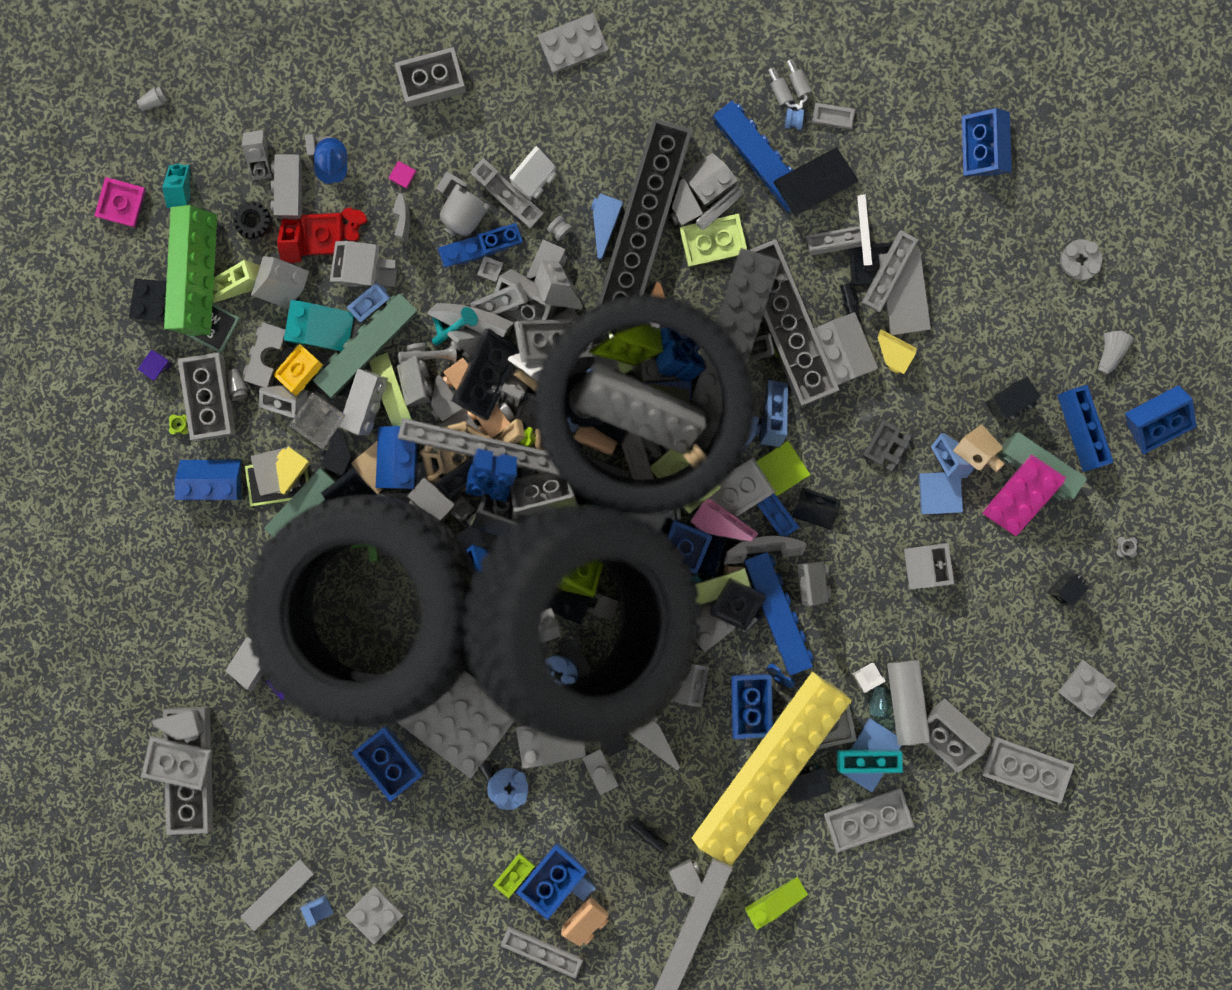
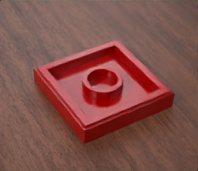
[301,213,343,256]

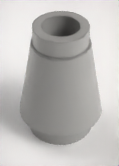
[137,86,169,111]
[226,369,249,401]

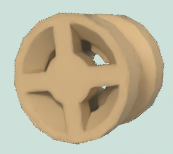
[683,443,707,469]

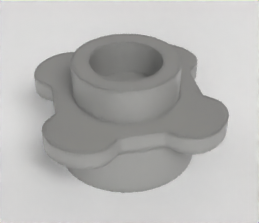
[1116,537,1137,558]

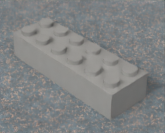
[574,363,705,454]
[163,706,213,835]

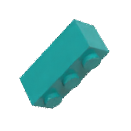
[837,749,903,773]

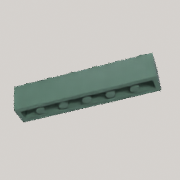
[313,293,417,399]

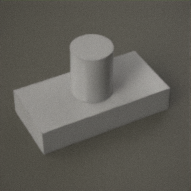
[582,748,619,795]

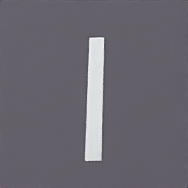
[857,194,872,265]

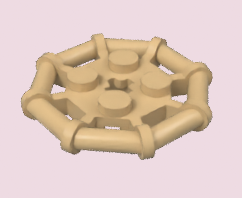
[420,421,491,492]

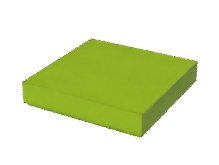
[756,441,810,496]

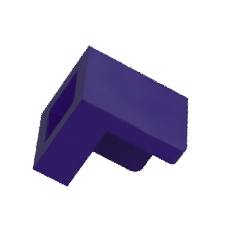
[137,349,172,381]

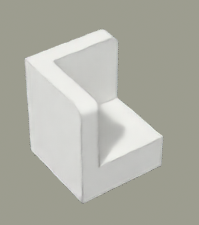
[852,663,886,693]

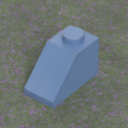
[931,433,975,478]

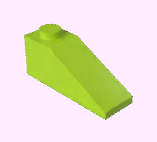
[745,876,808,930]

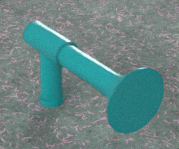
[432,307,478,346]

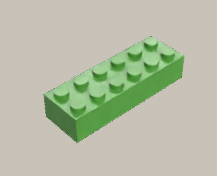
[164,205,217,336]

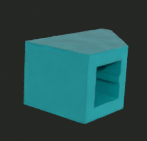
[162,164,190,208]

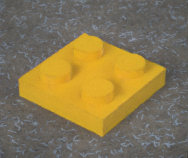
[273,344,323,396]

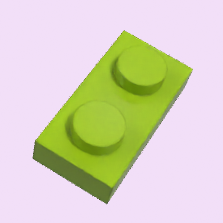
[493,852,535,898]

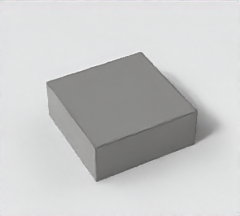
[477,256,504,283]

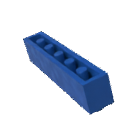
[712,100,793,213]
[744,552,814,676]

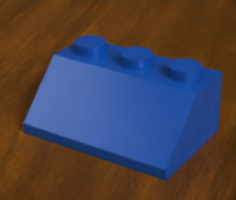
[962,108,1012,176]
[1125,385,1197,455]
[375,426,419,490]
[175,460,241,500]
[732,674,773,739]
[516,842,587,920]

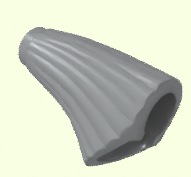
[1097,330,1134,376]

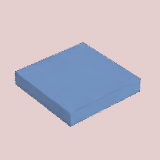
[919,472,963,514]

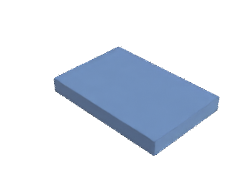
[842,718,902,792]

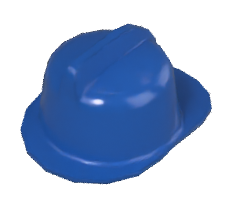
[314,138,347,184]

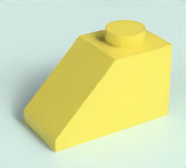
[878,330,917,374]
[276,447,311,495]

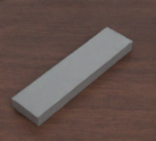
[861,230,918,313]
[240,858,315,931]
[500,926,584,979]

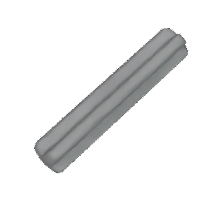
[696,185,743,230]

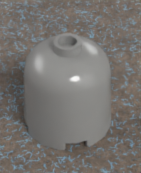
[440,184,491,236]

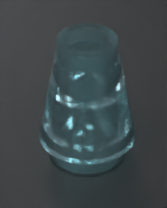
[868,687,888,717]

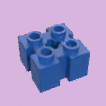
[656,326,706,382]
[466,449,517,502]

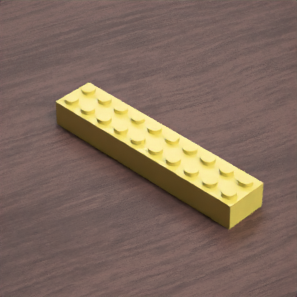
[692,672,852,866]

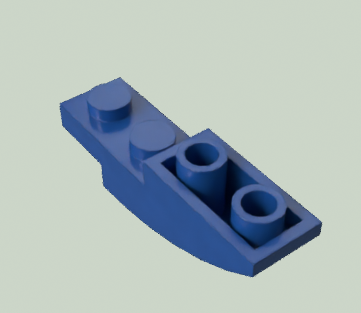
[438,223,523,268]

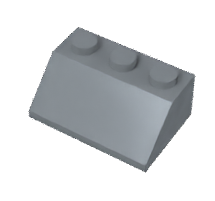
[494,269,559,325]
[814,312,879,385]
[925,698,991,773]

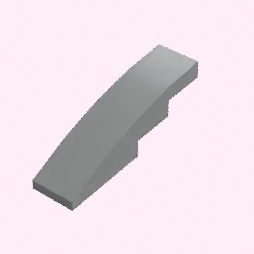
[427,303,514,337]

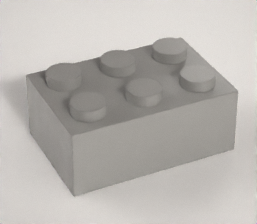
[395,47,466,108]

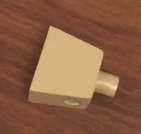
[953,424,1005,473]

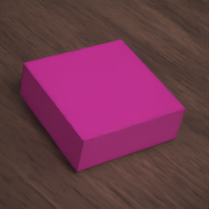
[389,161,416,189]

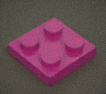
[94,177,146,228]

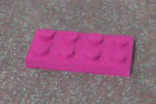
[982,454,1066,536]

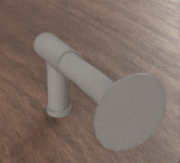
[398,345,457,364]

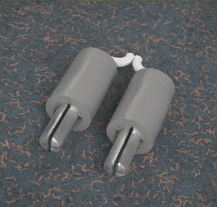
[769,59,812,109]

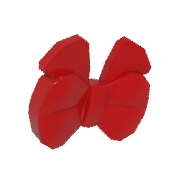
[341,207,368,242]

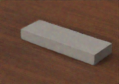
[806,226,862,256]
[470,282,529,315]

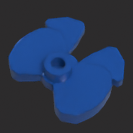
[766,663,796,688]

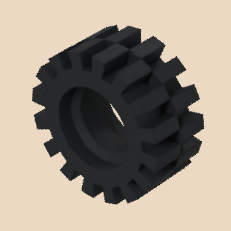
[233,201,272,240]

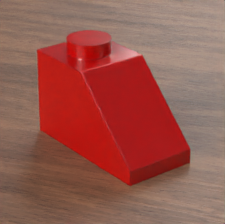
[277,219,302,263]

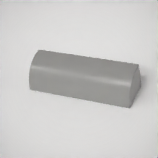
[887,660,930,745]

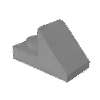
[498,378,528,413]

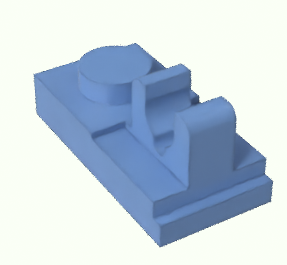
[347,282,390,322]

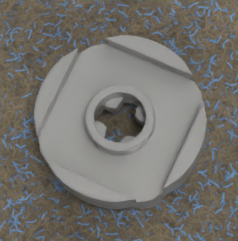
[1060,239,1102,281]

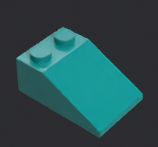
[284,300,354,352]

